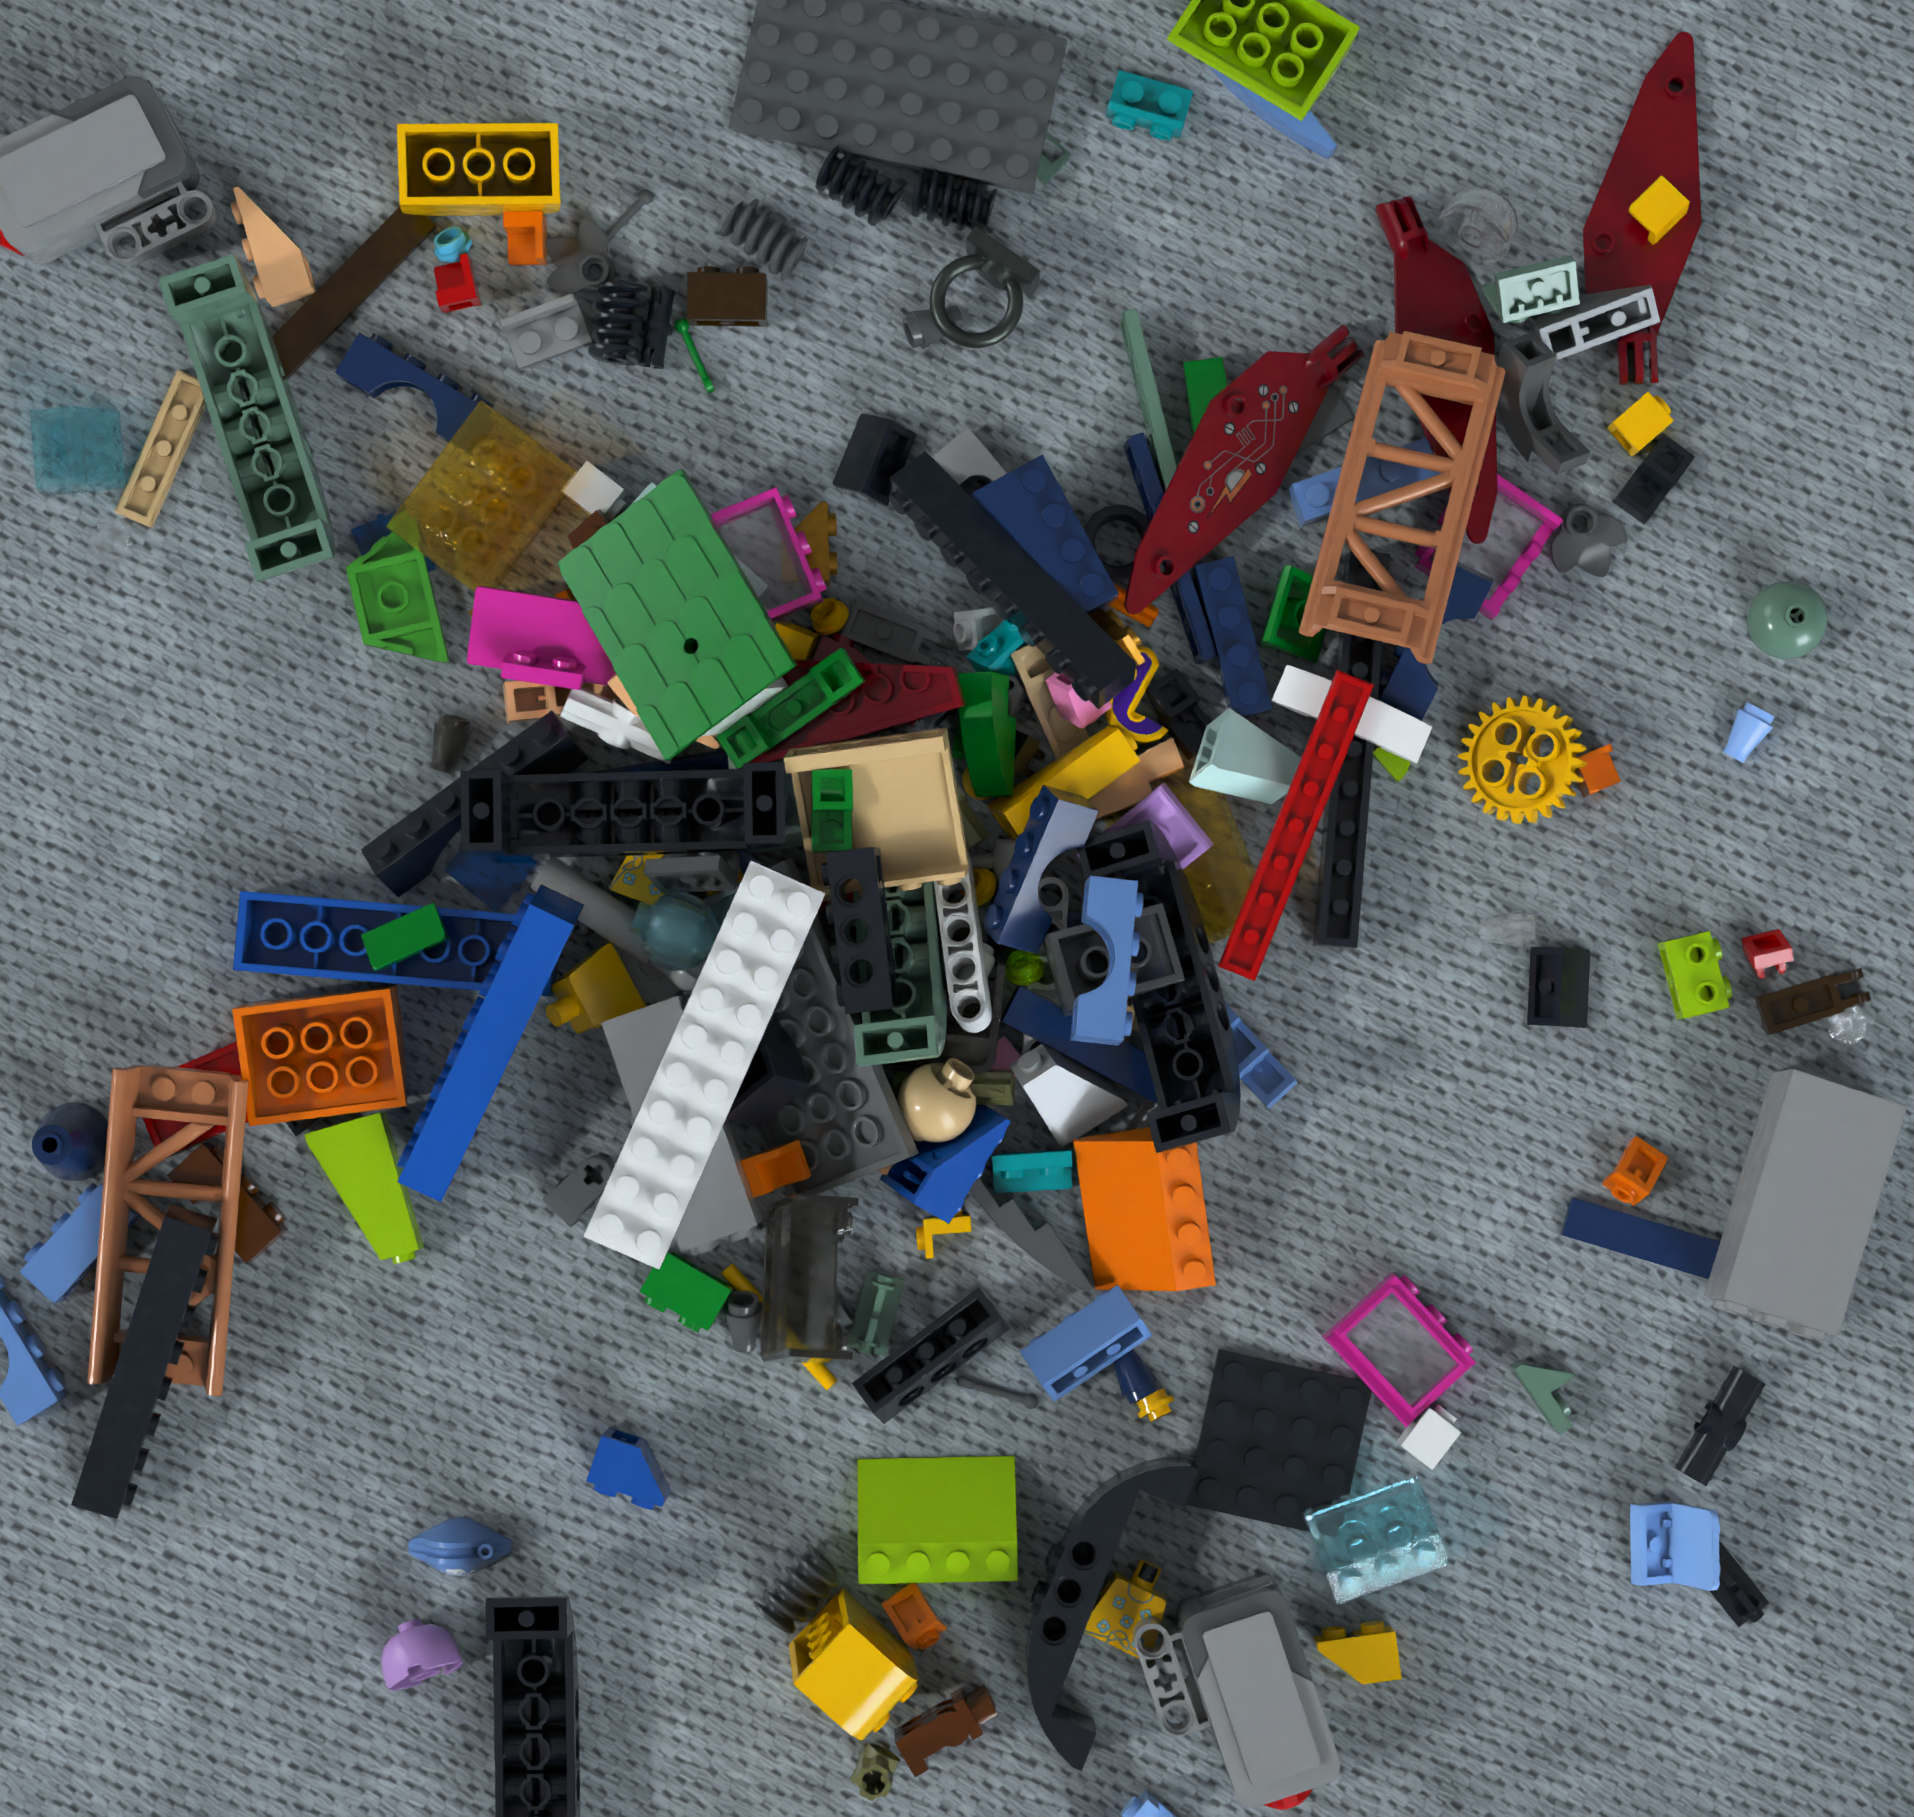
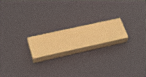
[115,369,206,528]

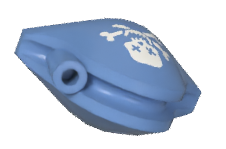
[408,1517,511,1576]

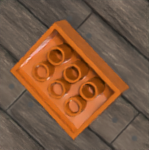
[232,984,408,1127]
[1073,1127,1216,1291]

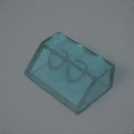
[1305,1476,1449,1605]

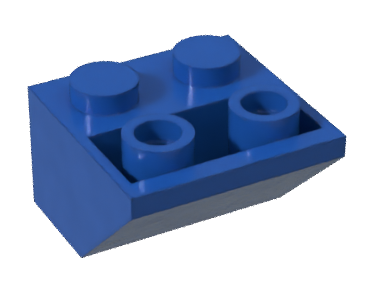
[586,1427,671,1510]

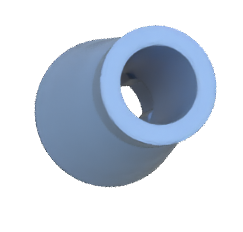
[1723,702,1775,763]

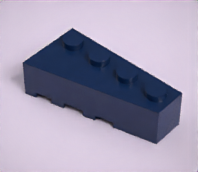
[972,454,1119,615]

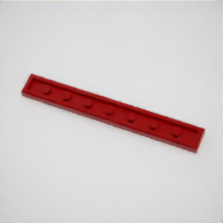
[1218,670,1374,981]

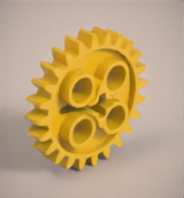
[1458,695,1587,824]

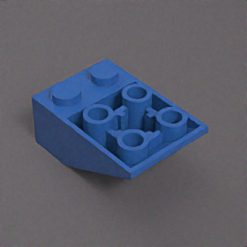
[880,1105,1011,1224]

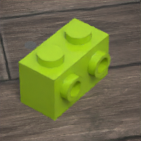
[1657,931,1732,1019]

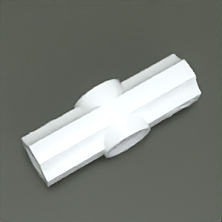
[560,687,672,764]

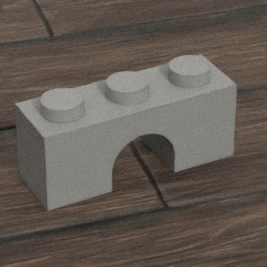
[932,427,1013,488]

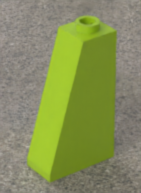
[304,1111,424,1265]

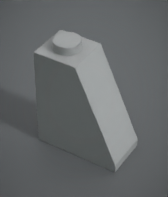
[1009,1044,1128,1148]

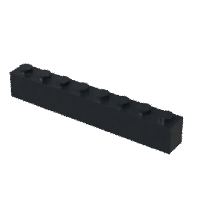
[889,451,1136,709]
[71,1204,220,1519]

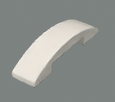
[1271,665,1432,764]

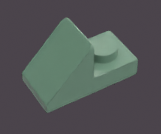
[1510,1361,1576,1435]

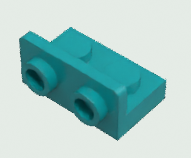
[1106,70,1193,141]
[966,619,1027,676]
[991,1149,1072,1193]

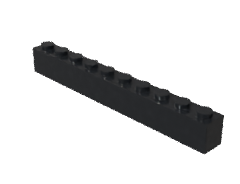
[1313,550,1390,949]

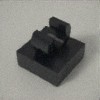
[1014,730,1046,777]

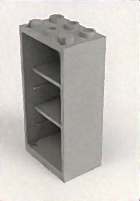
[601,996,764,1256]
[1703,1069,1907,1341]

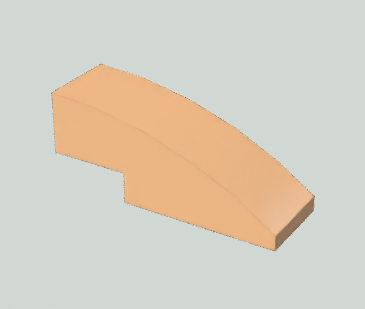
[503,680,620,724]
[1089,738,1185,822]

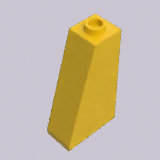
[987,726,1141,840]

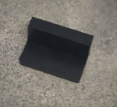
[833,413,917,506]
[1527,947,1590,1028]

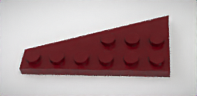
[741,659,966,769]

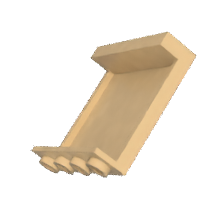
[783,727,970,901]

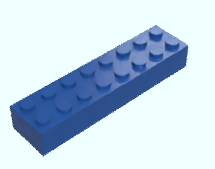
[396,884,584,1202]
[233,891,558,997]

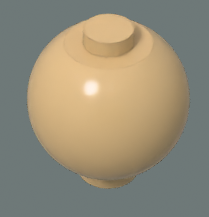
[897,1058,976,1143]

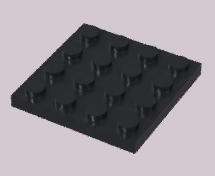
[1186,1349,1372,1538]

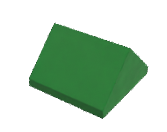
[1259,565,1327,663]

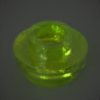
[1004,950,1044,985]

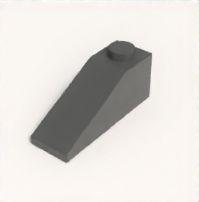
[1529,284,1661,360]

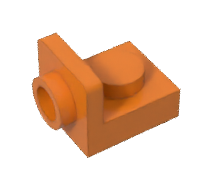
[1602,1136,1669,1206]
[881,1583,947,1650]

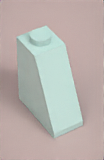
[1189,708,1301,805]

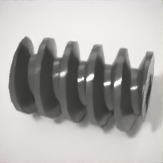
[720,199,808,281]
[753,1544,840,1634]

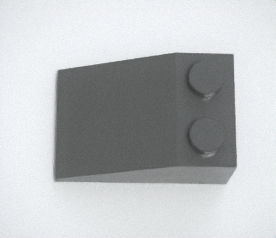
[1043,903,1185,1017]

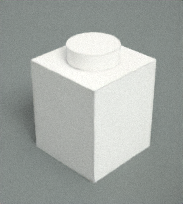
[563,461,627,521]
[1397,1405,1461,1470]

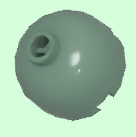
[1746,581,1828,660]

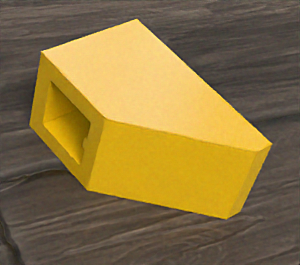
[1313,1620,1402,1685]

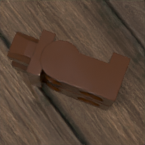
[894,1684,998,1777]

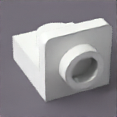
[953,607,1004,651]

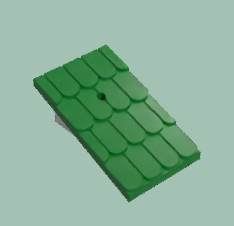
[557,469,797,761]

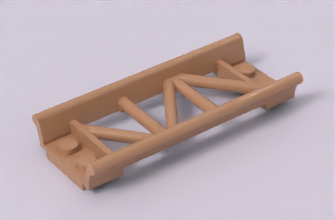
[1299,331,1506,664]
[87,1065,249,1396]

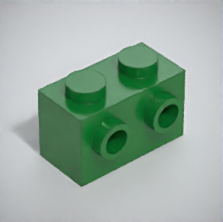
[639,1249,734,1332]

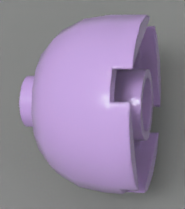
[381,1619,463,1691]

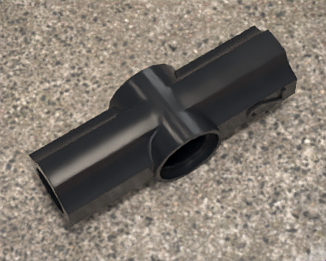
[1675,1366,1766,1486]

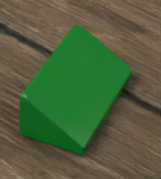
[361,902,451,971]

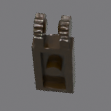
[1755,968,1871,1035]

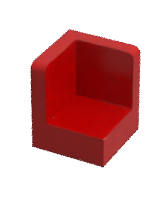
[434,253,481,313]

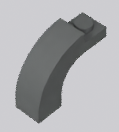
[1496,332,1590,475]

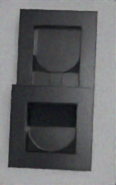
[1612,434,1695,525]
[1146,668,1211,761]

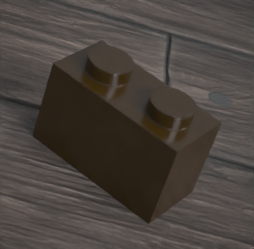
[687,266,768,327]

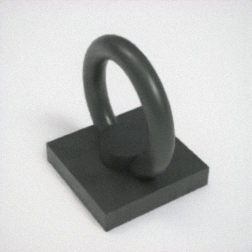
[929,226,1040,348]

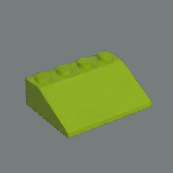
[1167,0,1360,121]
[857,1456,1018,1584]

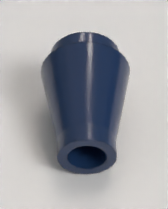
[1113,1348,1158,1404]

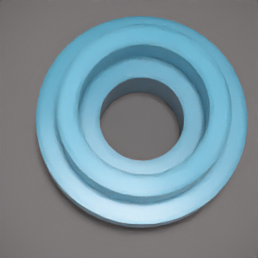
[434,226,472,262]

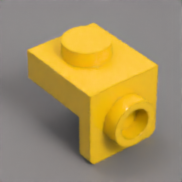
[916,1208,972,1259]

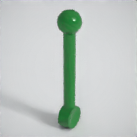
[674,318,715,394]

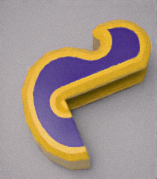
[1104,646,1169,745]

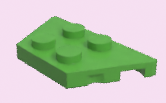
[346,514,450,664]

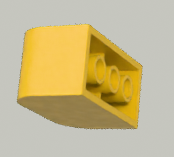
[397,123,560,216]
[789,1587,919,1740]

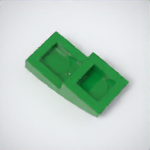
[811,769,853,853]

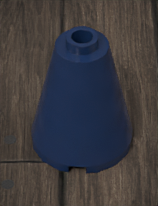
[32,1103,108,1181]

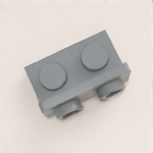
[500,292,593,370]

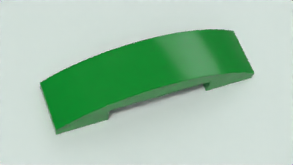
[716,647,865,769]

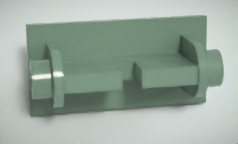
[847,1270,905,1356]

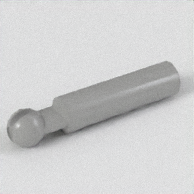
[531,857,706,991]

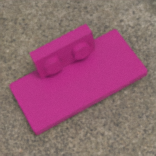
[467,586,616,690]

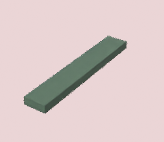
[1119,308,1177,493]

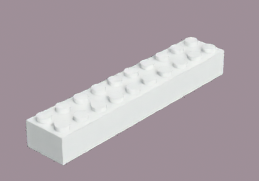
[583,861,825,1269]

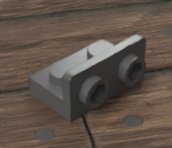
[644,850,740,893]

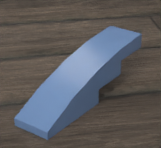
[1208,65,1337,159]
[1225,1003,1297,1109]

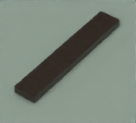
[272,207,437,381]

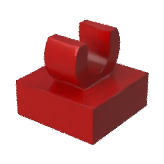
[1741,929,1793,979]

